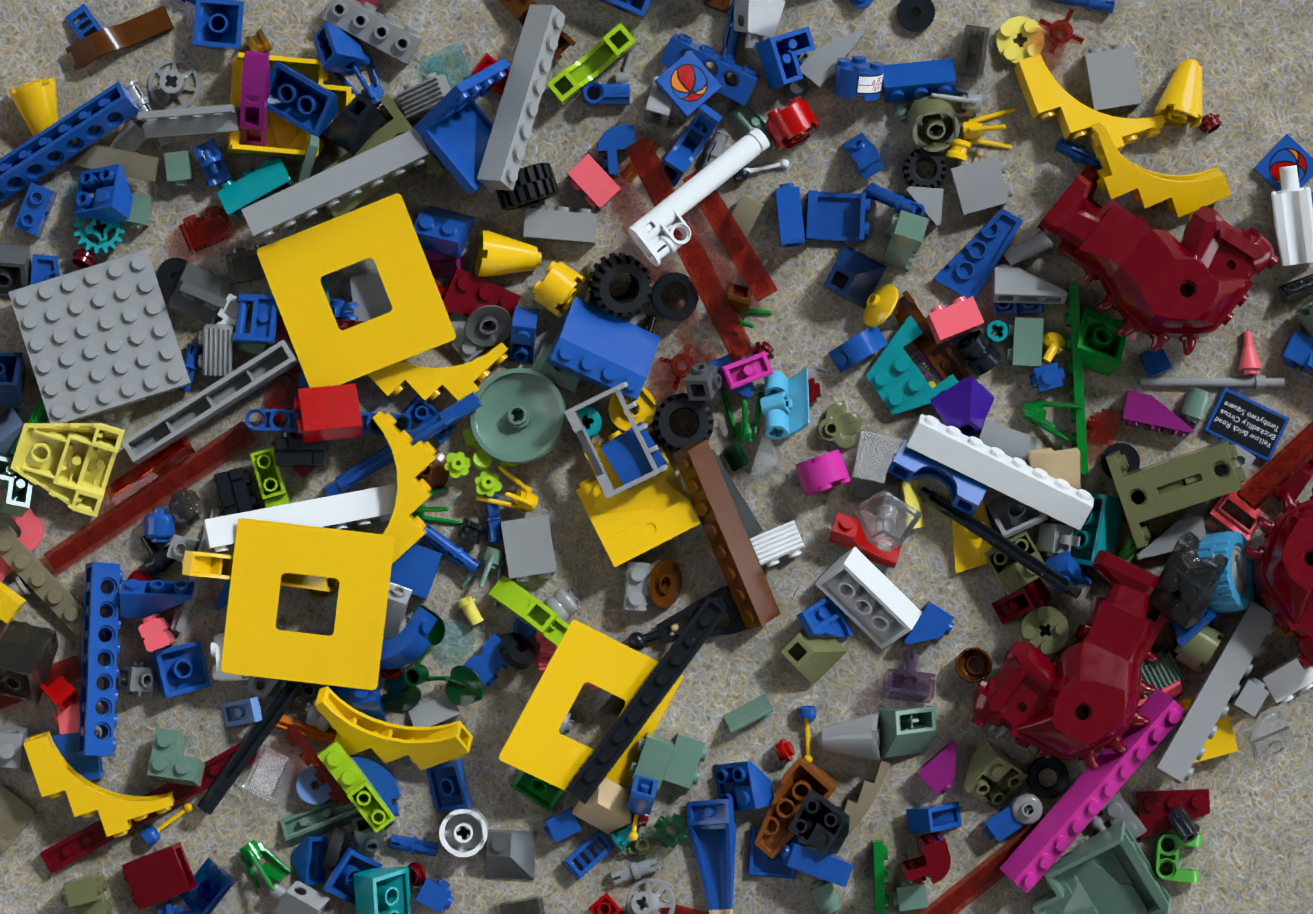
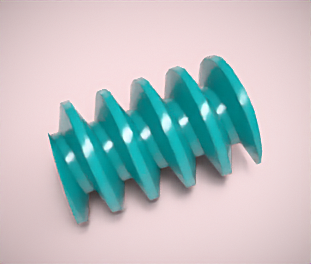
[577,407,602,438]

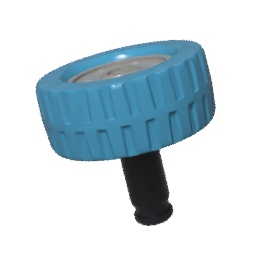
[1164,531,1256,613]

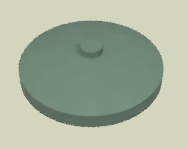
[470,368,566,464]

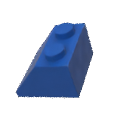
[414,206,476,258]

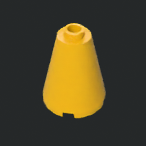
[1154,59,1202,128]
[8,76,58,137]
[474,230,542,277]

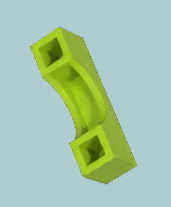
[547,23,636,105]

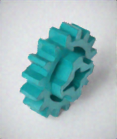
[72,216,125,256]

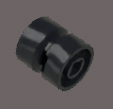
[956,330,1001,376]

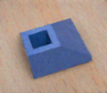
[73,164,133,223]
[713,761,774,811]

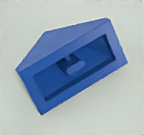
[290,836,328,885]

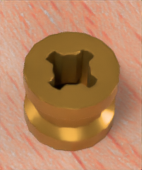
[245,29,273,52]

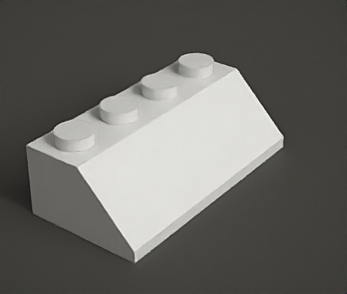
[815,547,922,649]

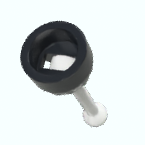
[733,159,789,184]

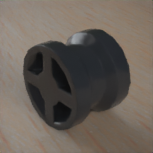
[457,518,486,545]

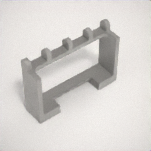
[564,381,668,499]

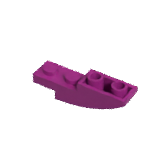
[240,51,270,147]

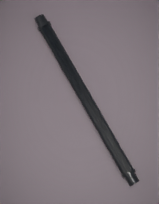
[919,486,1082,599]

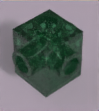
[653,813,689,849]

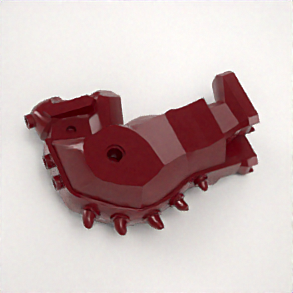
[1037,164,1279,355]
[1244,487,1313,670]
[971,550,1172,770]

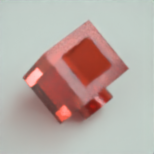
[1086,409,1121,446]

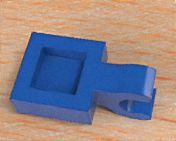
[329,299,359,321]

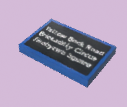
[1203,387,1290,462]

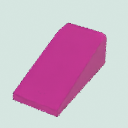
[718,351,773,391]

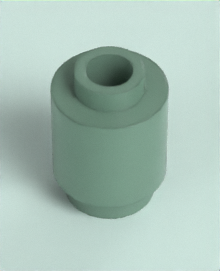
[1181,387,1211,424]
[809,879,841,914]

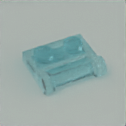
[421,42,472,89]

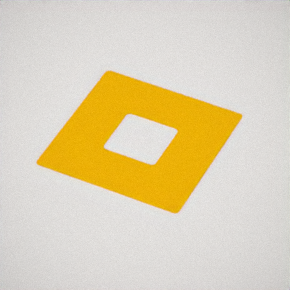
[257,193,456,388]
[221,518,395,690]
[499,620,684,792]

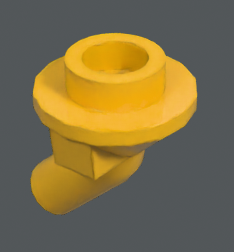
[1042,332,1065,364]

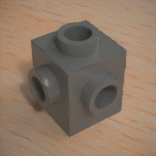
[684,363,722,401]
[115,661,155,696]
[351,816,388,854]

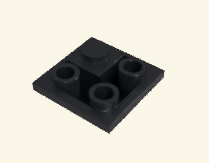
[322,94,385,155]
[788,789,850,856]

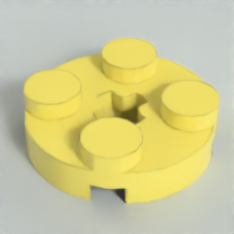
[996,16,1044,65]

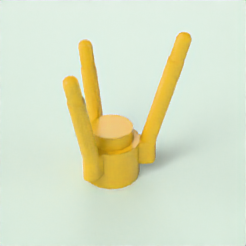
[963,108,1016,150]
[476,465,538,513]

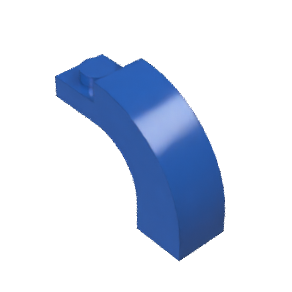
[655,103,723,187]
[380,606,438,670]
[350,755,402,823]

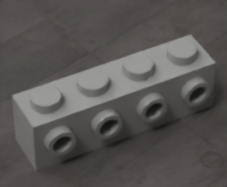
[322,0,423,64]

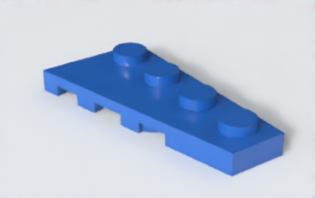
[933,208,1023,301]

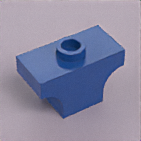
[841,132,885,180]

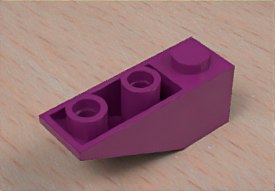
[1120,391,1194,438]

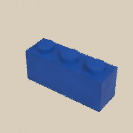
[882,58,957,103]

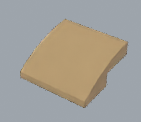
[1028,448,1081,490]

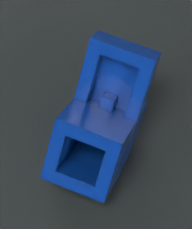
[597,124,636,176]
[829,326,888,373]

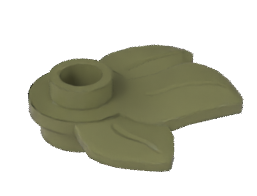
[818,401,863,449]

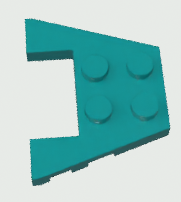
[866,315,959,415]

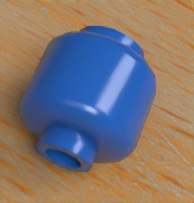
[144,508,176,543]

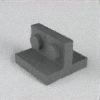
[168,262,232,324]

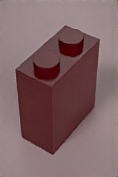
[121,842,197,910]

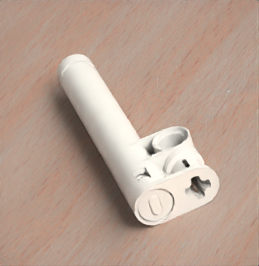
[627,128,770,267]

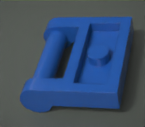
[232,293,279,344]

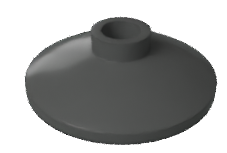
[465,305,512,347]

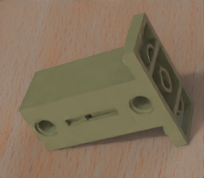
[323,94,447,220]
[1106,439,1246,549]

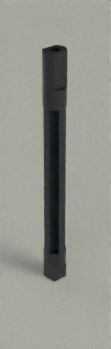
[197,681,306,815]

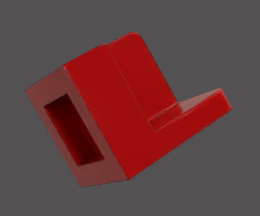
[40,676,80,712]

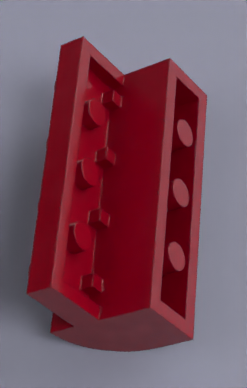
[898,831,951,884]

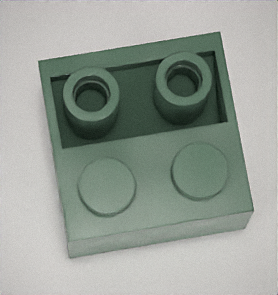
[879,705,937,758]

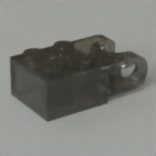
[1148,532,1228,629]

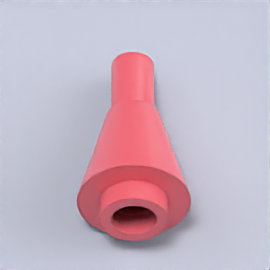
[1238,331,1262,376]

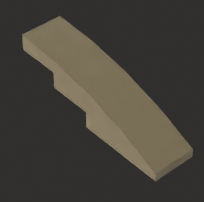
[68,143,159,182]
[843,760,890,835]

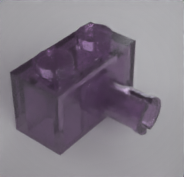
[882,650,936,704]

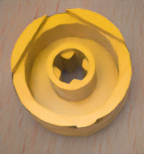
[532,261,586,317]

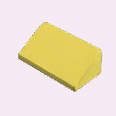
[900,480,925,529]

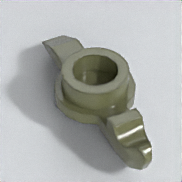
[621,838,667,858]

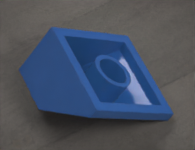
[330,681,387,722]

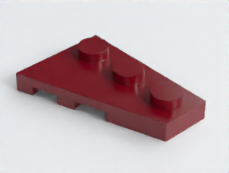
[442,267,521,318]
[1136,788,1210,840]

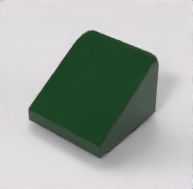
[722,443,749,471]

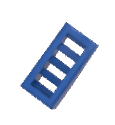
[65,4,103,39]
[562,829,615,880]

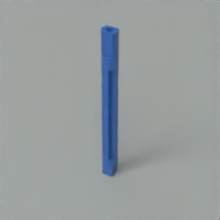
[324,391,482,496]

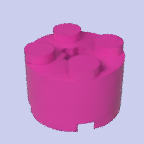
[795,449,851,496]

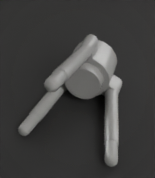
[931,87,982,117]

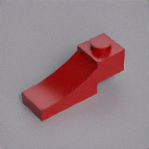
[828,512,902,568]

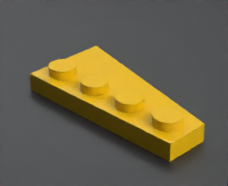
[950,496,994,573]

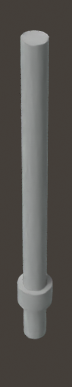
[1140,375,1285,390]

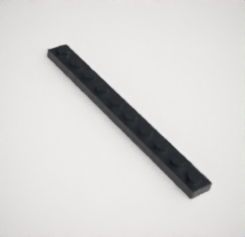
[566,596,729,805]

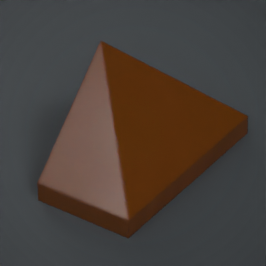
[727,282,752,321]

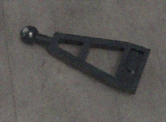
[627,585,750,651]

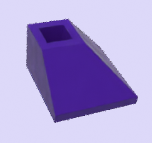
[930,376,994,436]

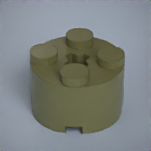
[907,96,960,152]
[1019,606,1070,655]
[1172,624,1224,674]

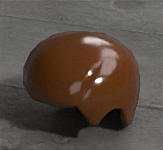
[955,647,992,684]

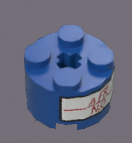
[833,55,884,101]

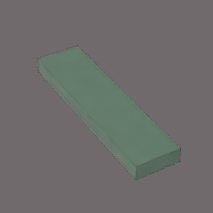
[286,135,320,231]

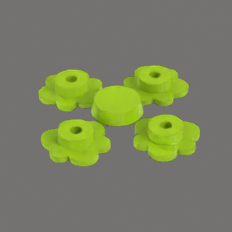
[444,426,517,497]

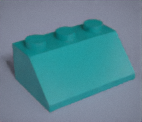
[217,156,296,219]
[1063,492,1123,566]
[353,867,412,914]

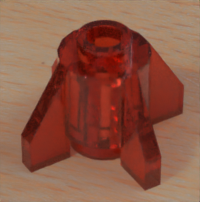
[1038,9,1084,55]
[659,343,694,390]

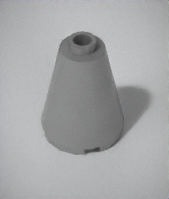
[818,713,883,761]

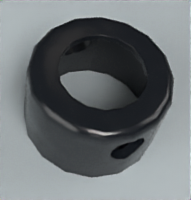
[651,272,699,321]

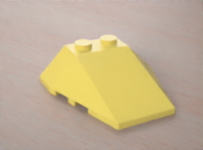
[10,423,125,518]

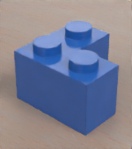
[755,26,816,89]

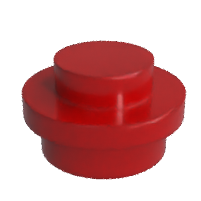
[775,738,795,762]

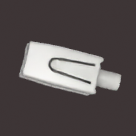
[1271,165,1313,266]

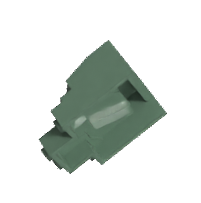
[1031,820,1172,914]

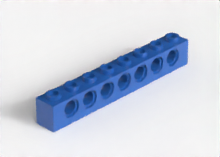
[0,81,140,204]
[77,562,123,757]

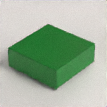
[262,862,287,883]

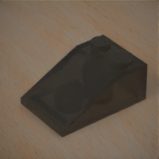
[846,430,908,510]

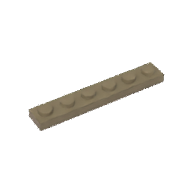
[0,527,105,641]

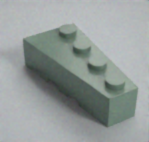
[881,210,929,272]

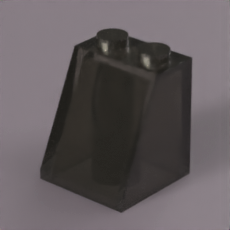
[0,620,59,704]

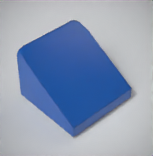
[1139,348,1172,377]

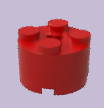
[765,97,821,151]

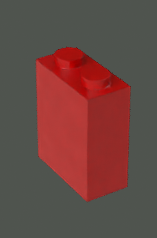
[293,383,362,443]

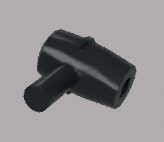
[141,535,176,576]
[1167,807,1200,843]

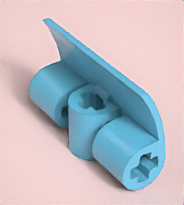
[760,367,810,440]

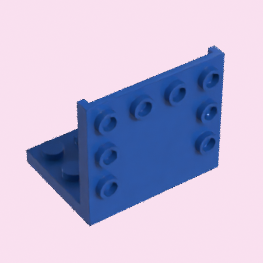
[413,58,511,195]

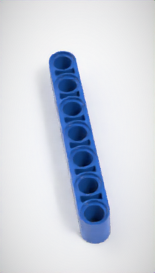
[245,409,412,435]

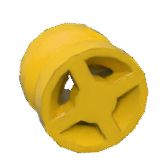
[944,138,971,162]

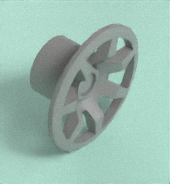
[148,59,200,109]
[626,878,675,914]

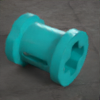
[985,320,1008,343]
[610,823,642,851]

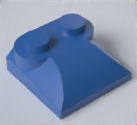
[152,640,211,698]

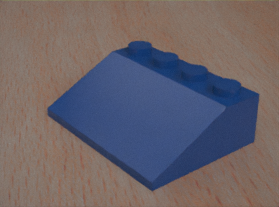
[545,296,660,402]

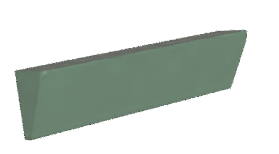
[279,794,362,847]

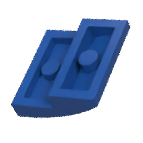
[600,422,668,490]

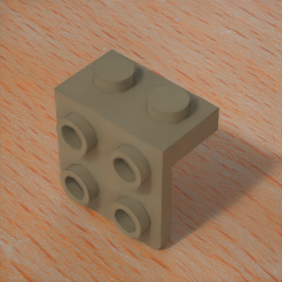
[0,784,35,852]

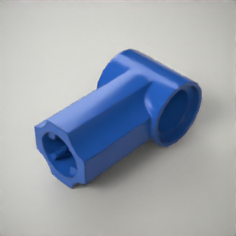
[582,82,630,107]

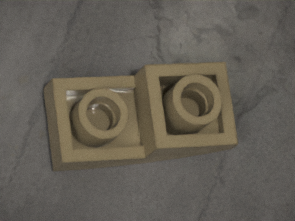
[720,195,764,251]

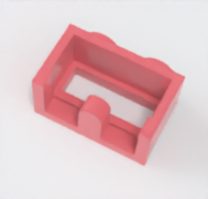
[1206,491,1262,541]

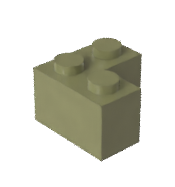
[63,872,113,914]

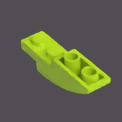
[250,447,291,508]
[488,575,569,647]
[317,740,395,833]

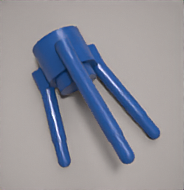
[332,55,385,105]

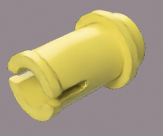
[458,595,484,627]

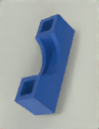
[887,439,988,516]

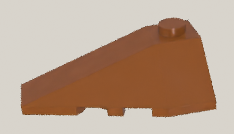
[754,757,837,859]

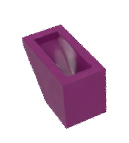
[916,740,957,795]

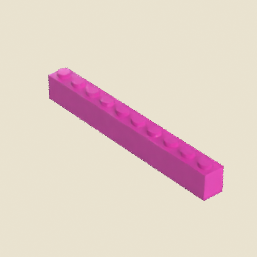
[999,688,1187,893]

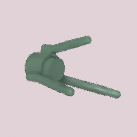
[461,546,506,607]

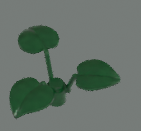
[382,605,484,711]

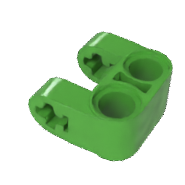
[1153,832,1202,883]

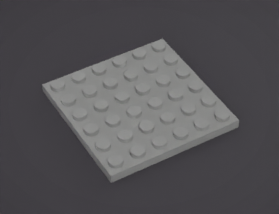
[8,249,191,423]

